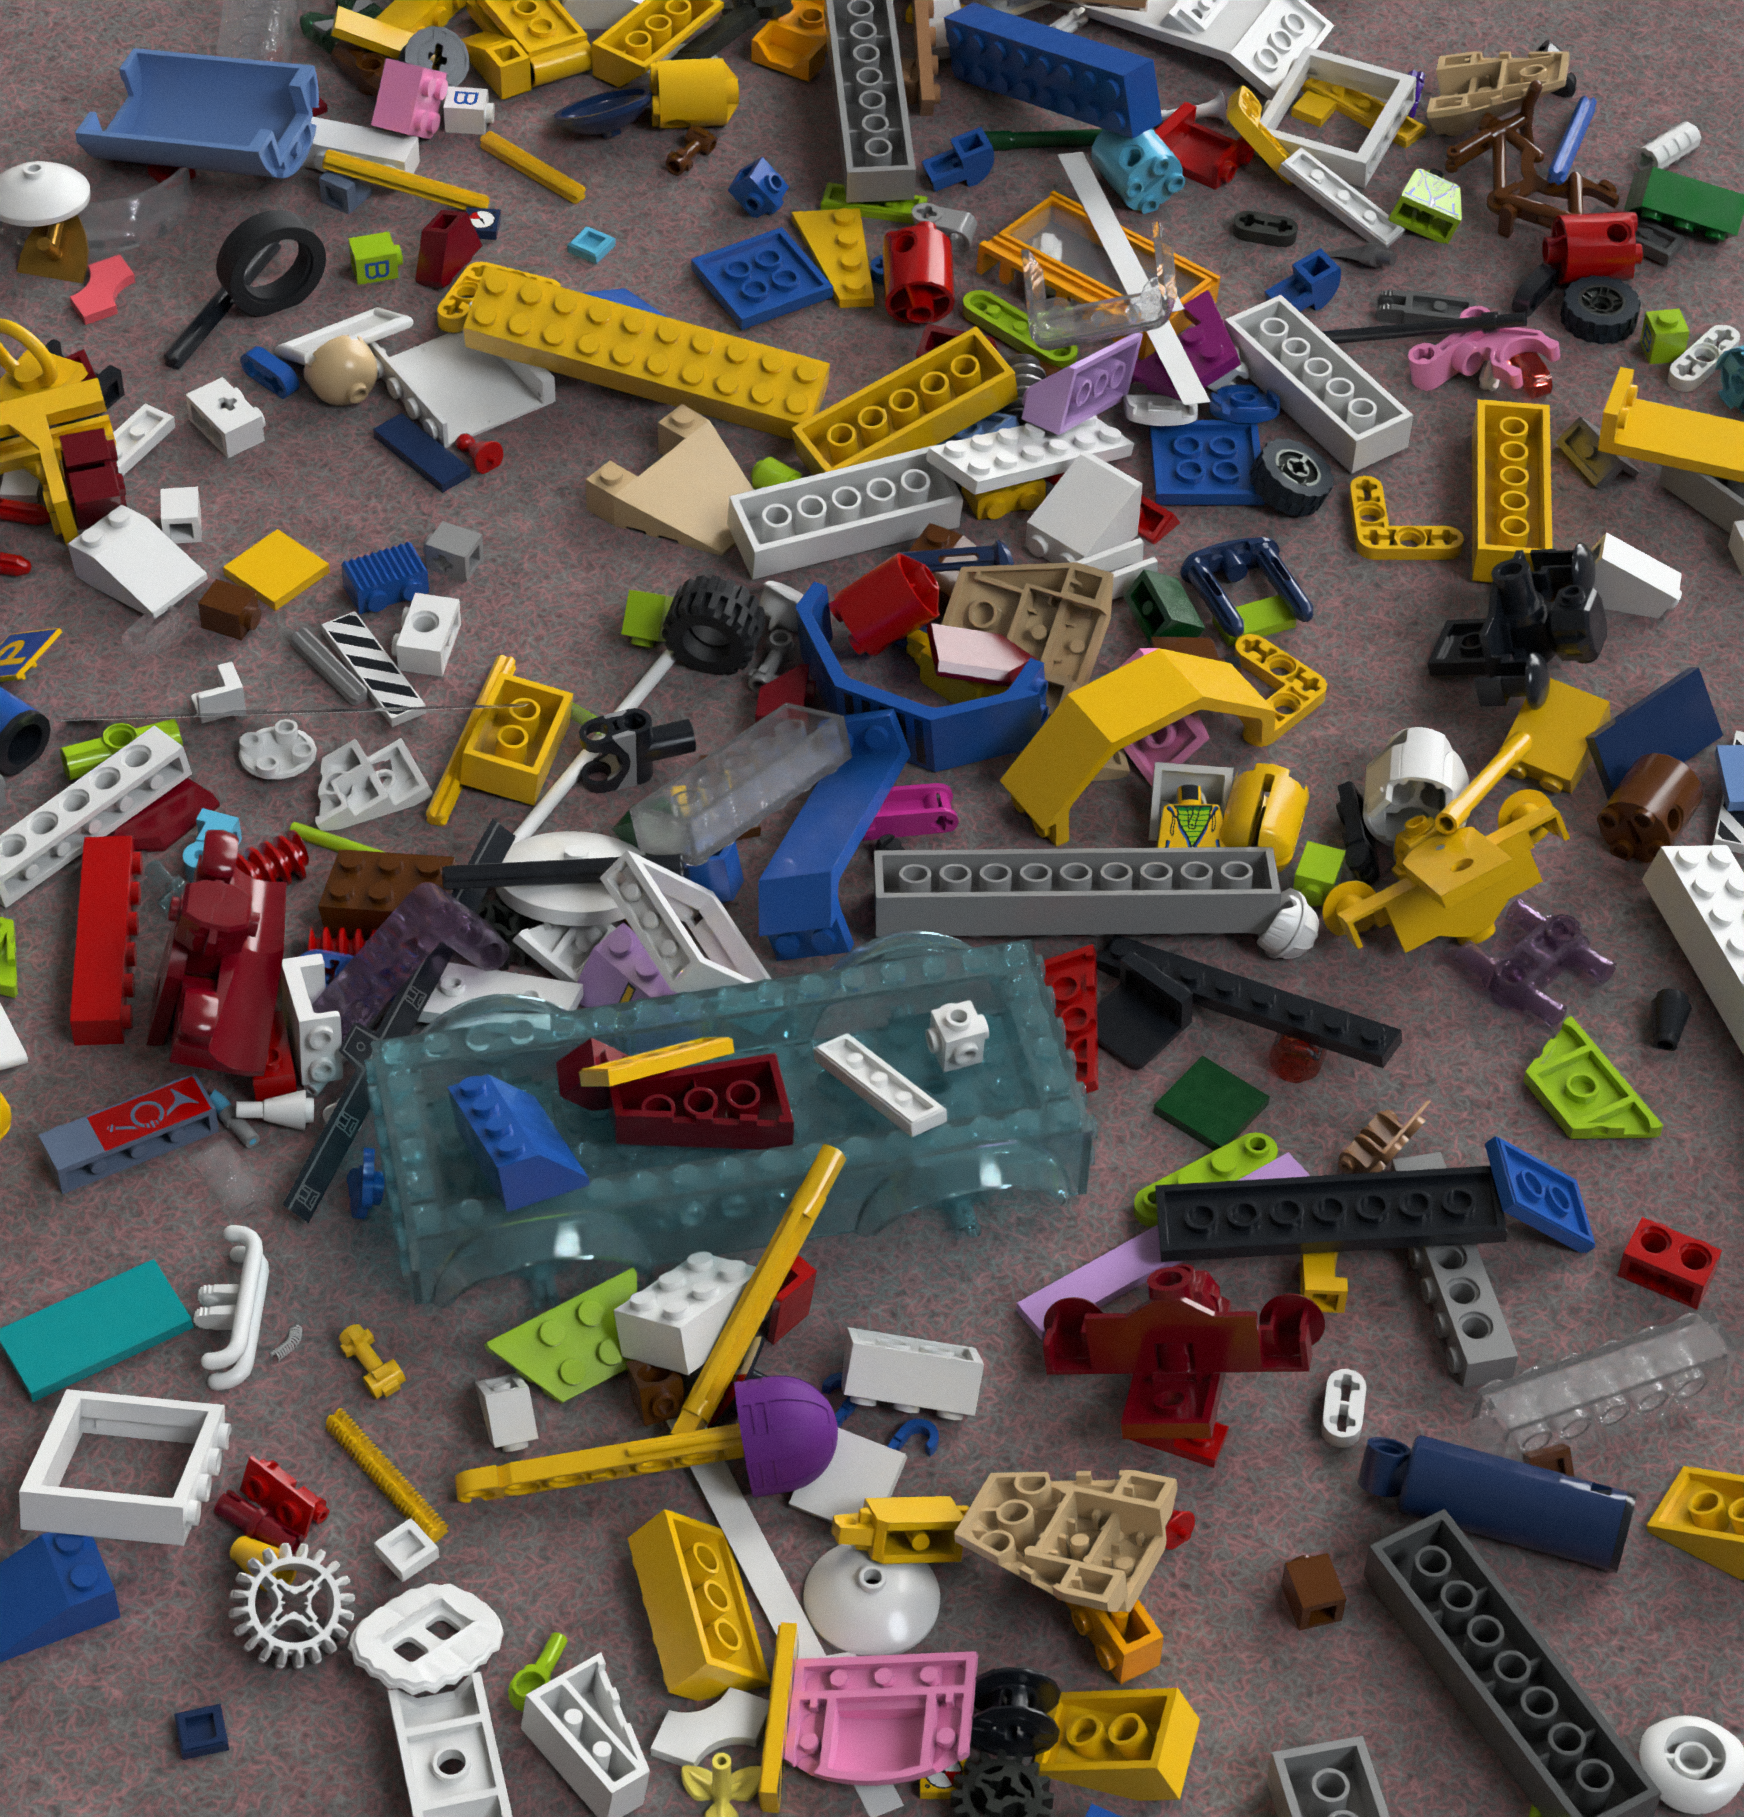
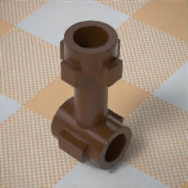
[666,126,718,176]

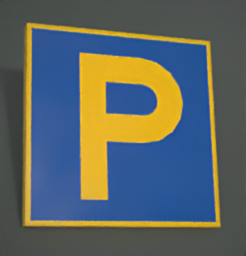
[0,628,62,682]

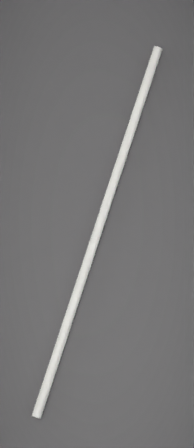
[304,649,677,1096]

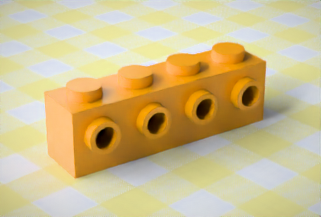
[1055,1597,1164,1684]

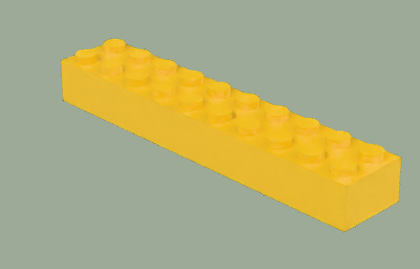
[463,266,830,440]

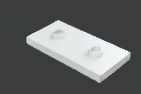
[417,963,584,1044]

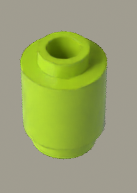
[751,457,802,490]

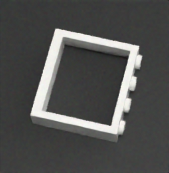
[1254,46,1416,188]
[600,850,786,1028]
[19,1389,232,1546]

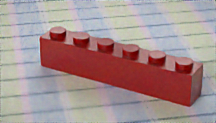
[70,836,143,1046]

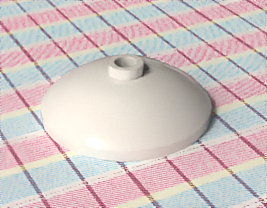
[0,161,91,227]
[804,1544,940,1656]

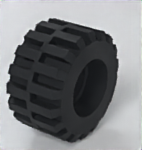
[662,575,766,676]

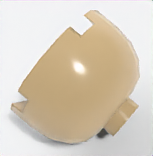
[304,335,378,406]

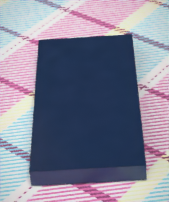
[1585,667,1723,800]

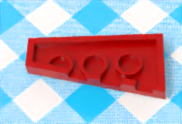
[1016,944,1099,1103]

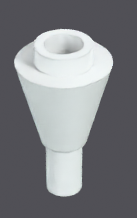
[236,1089,314,1131]

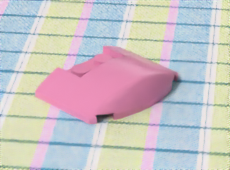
[784,1651,978,1786]

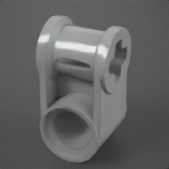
[911,203,977,256]

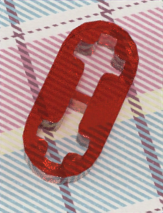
[1508,352,1553,399]

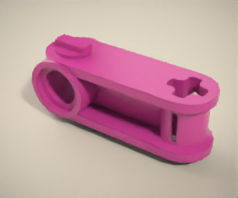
[862,783,959,841]

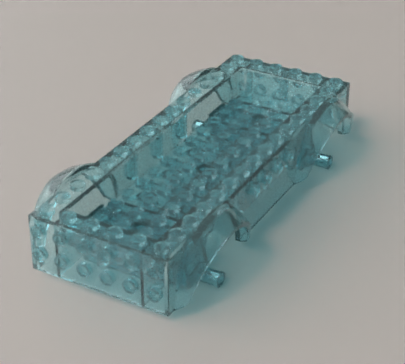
[365,930,1098,1311]

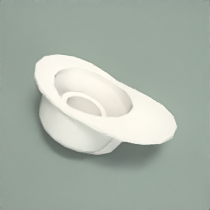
[758,581,803,633]

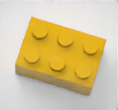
[460,672,573,806]

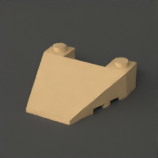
[586,404,754,556]

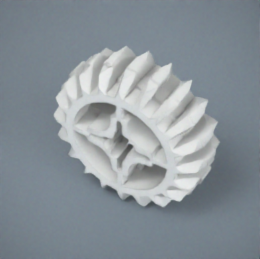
[228,1543,355,1670]

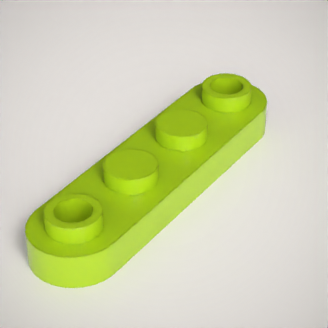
[962,290,1078,369]
[1133,1133,1278,1228]

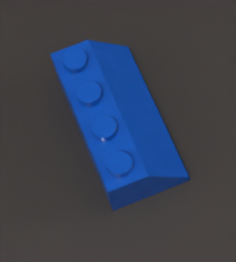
[447,1074,590,1212]

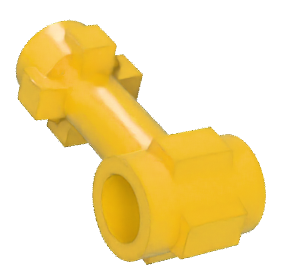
[339,1324,406,1400]

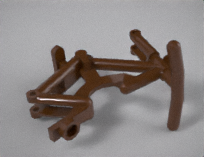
[1445,80,1619,238]

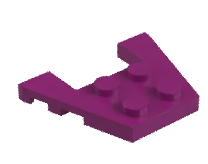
[1131,290,1241,401]

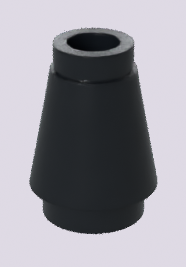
[1651,989,1692,1051]

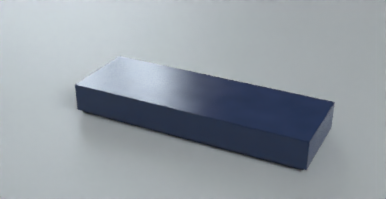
[373,413,471,493]

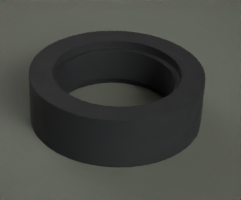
[216,210,326,316]

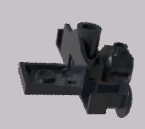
[1427,542,1607,710]

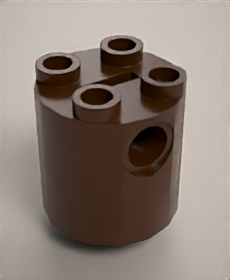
[1597,753,1703,863]

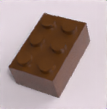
[318,849,457,947]

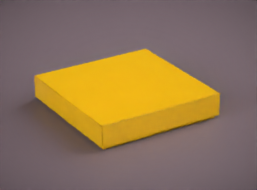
[223,529,330,611]

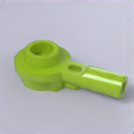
[508,1632,568,1712]

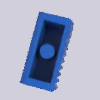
[341,541,429,615]

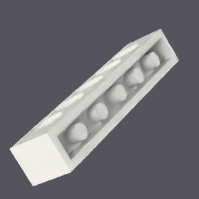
[0,725,192,908]

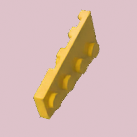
[792,208,874,308]

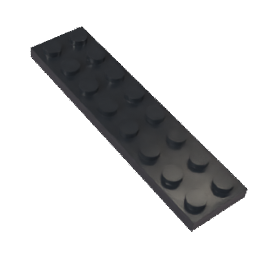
[1155,1166,1507,1262]

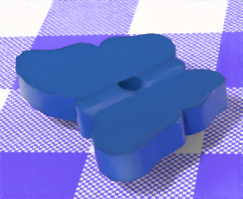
[347,1147,385,1219]

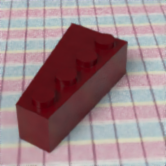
[608,1053,794,1151]

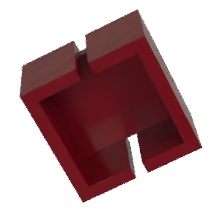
[59,428,127,530]

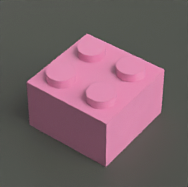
[371,58,448,139]

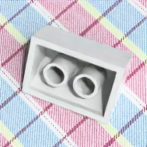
[841,1327,984,1420]

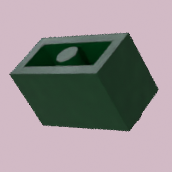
[1123,569,1206,644]

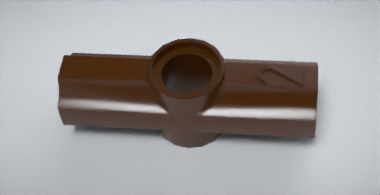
[330,40,385,98]

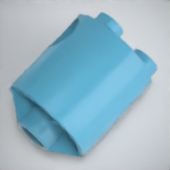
[1091,128,1185,214]

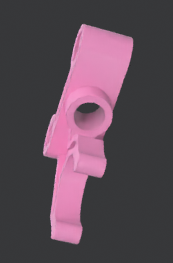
[1408,306,1560,391]

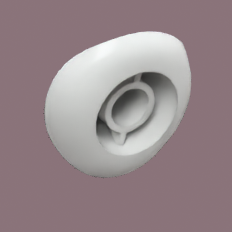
[1639,1716,1744,1814]

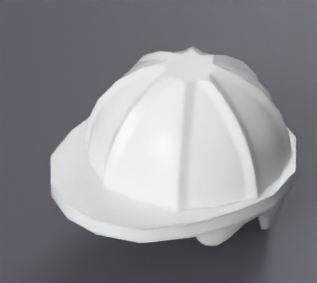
[1257,888,1319,959]

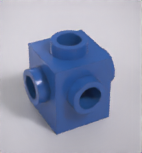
[728,157,789,218]

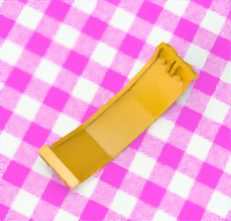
[1000,648,1275,847]

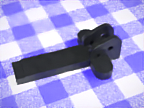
[671,0,794,60]

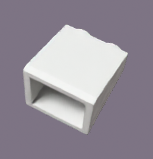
[1025,450,1143,563]

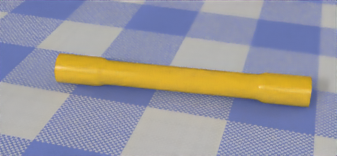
[1435,731,1533,835]

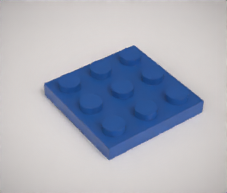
[691,227,833,330]
[1149,420,1265,505]

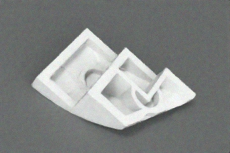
[315,738,434,831]

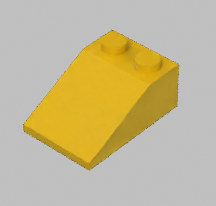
[1646,1466,1744,1580]
[1034,1688,1200,1801]

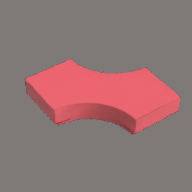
[70,254,135,325]

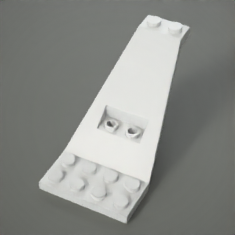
[1051,0,1334,100]

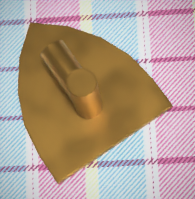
[17,215,89,284]

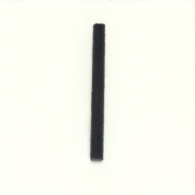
[164,240,282,369]
[442,854,684,890]

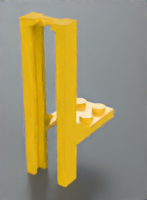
[0,378,117,546]

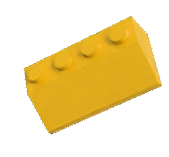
[592,0,724,87]
[628,1509,771,1701]

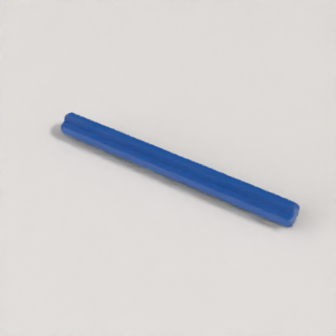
[1546,95,1597,186]

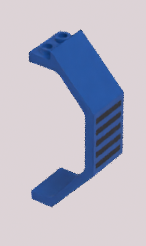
[795,582,1049,772]

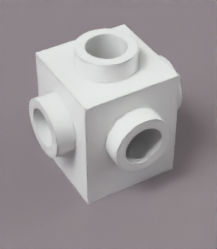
[925,1000,989,1073]

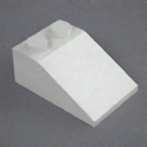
[68,504,208,619]

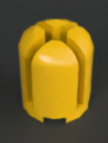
[1219,763,1309,873]

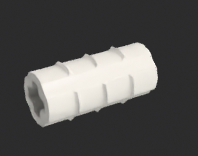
[1635,122,1701,170]

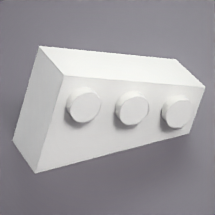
[521,1652,650,1817]

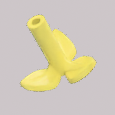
[681,1753,761,1817]

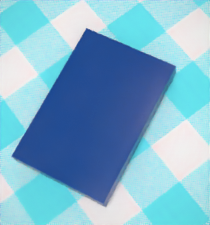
[1484,1136,1595,1253]

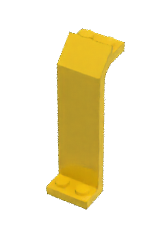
[1598,367,1744,483]

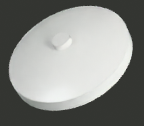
[495,831,646,926]

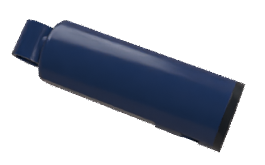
[1358,1435,1637,1573]

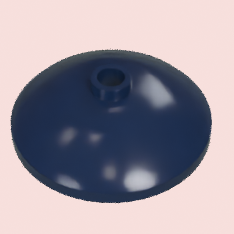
[554,86,653,139]

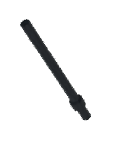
[1321,311,1527,344]

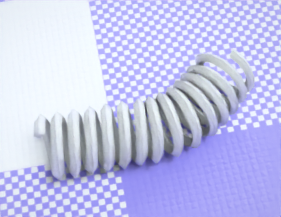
[270,1325,302,1361]

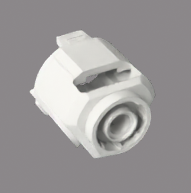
[1363,727,1469,861]

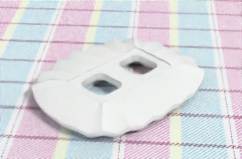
[348,1583,504,1696]

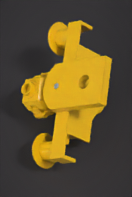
[1322,789,1570,953]

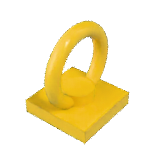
[0,318,88,402]

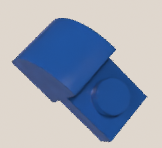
[921,127,994,192]
[1265,248,1341,312]

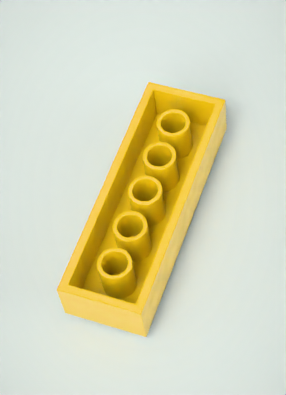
[792,326,1018,475]
[1472,399,1552,582]

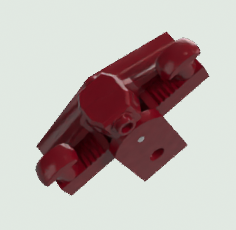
[146,829,287,1077]

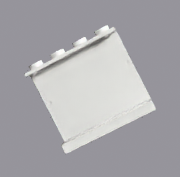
[370,302,556,448]

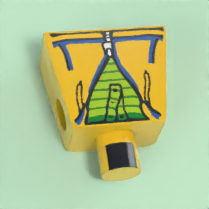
[1156,785,1226,848]

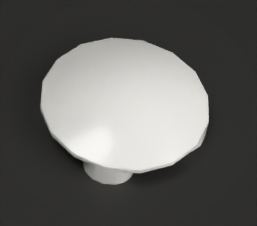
[239,719,317,780]

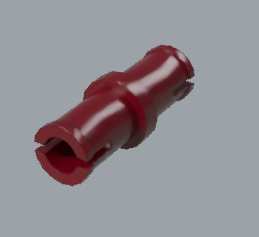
[214,1490,304,1554]

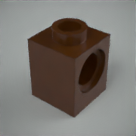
[626,1360,685,1426]

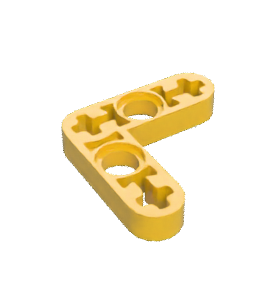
[1226,85,1293,186]
[437,262,561,333]
[1349,476,1464,560]
[1234,634,1327,747]

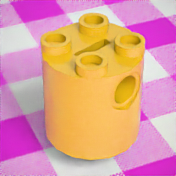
[649,58,739,129]

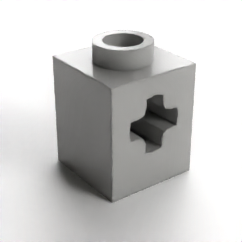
[423,521,484,582]

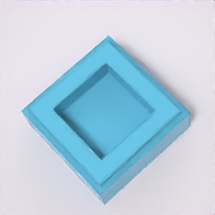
[567,226,616,264]

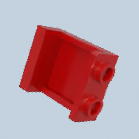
[1155,101,1255,190]

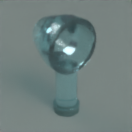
[145,860,187,917]

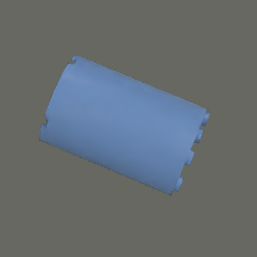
[75,48,319,178]

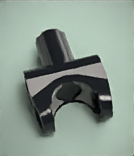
[579,708,696,793]

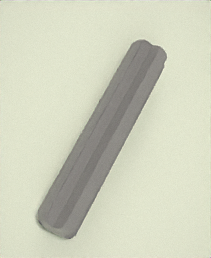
[291,628,368,706]

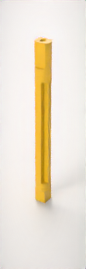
[670,1144,846,1435]

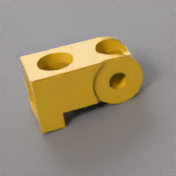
[1299,1252,1348,1313]

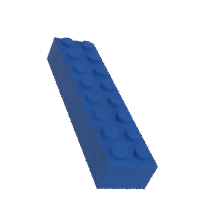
[944,2,1162,139]

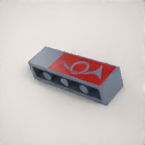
[38,1073,219,1194]

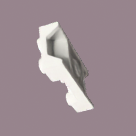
[388,1672,513,1817]

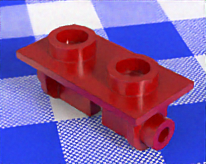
[240,1456,330,1539]

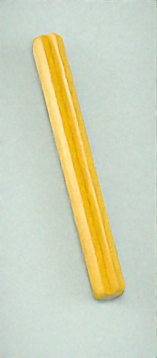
[322,149,490,211]

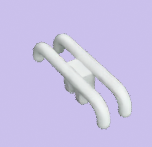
[193,1225,269,1390]

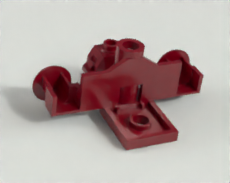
[1042,1264,1325,1439]

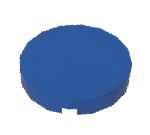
[1209,384,1280,423]

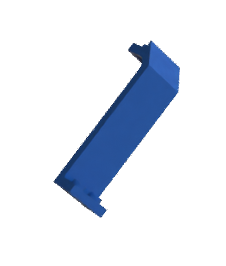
[758,708,911,961]

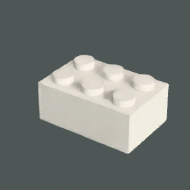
[614,1252,772,1375]

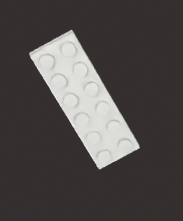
[926,415,1134,495]

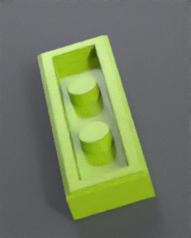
[821,183,928,224]

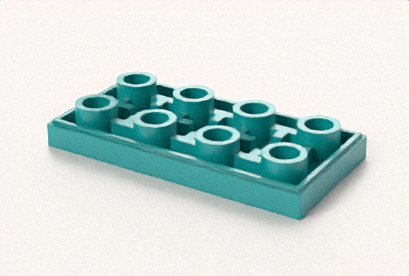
[0,1259,193,1402]

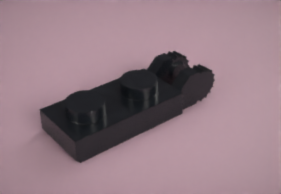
[1336,781,1380,886]

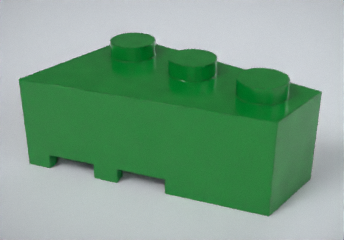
[1624,166,1744,242]

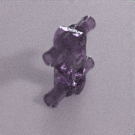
[1455,898,1617,1028]

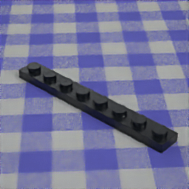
[1096,934,1403,1068]

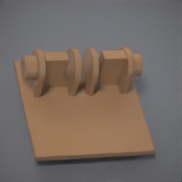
[1338,1099,1430,1174]

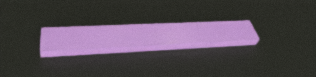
[1016,1152,1310,1340]

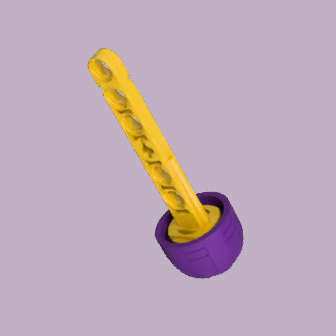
[455,1375,838,1503]

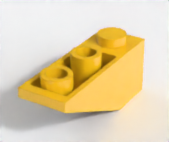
[461,31,531,100]

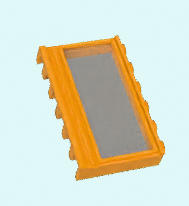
[976,190,1221,360]

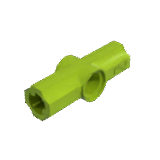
[59,718,183,780]

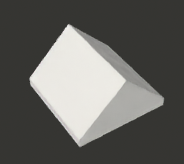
[1149,762,1234,841]

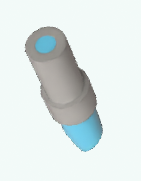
[209,1089,260,1148]

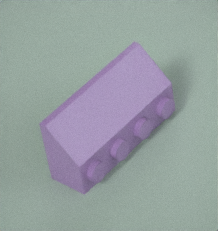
[1022,332,1143,435]

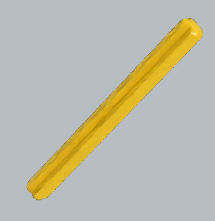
[426,655,516,827]

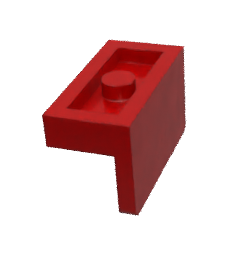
[767,1255,817,1345]

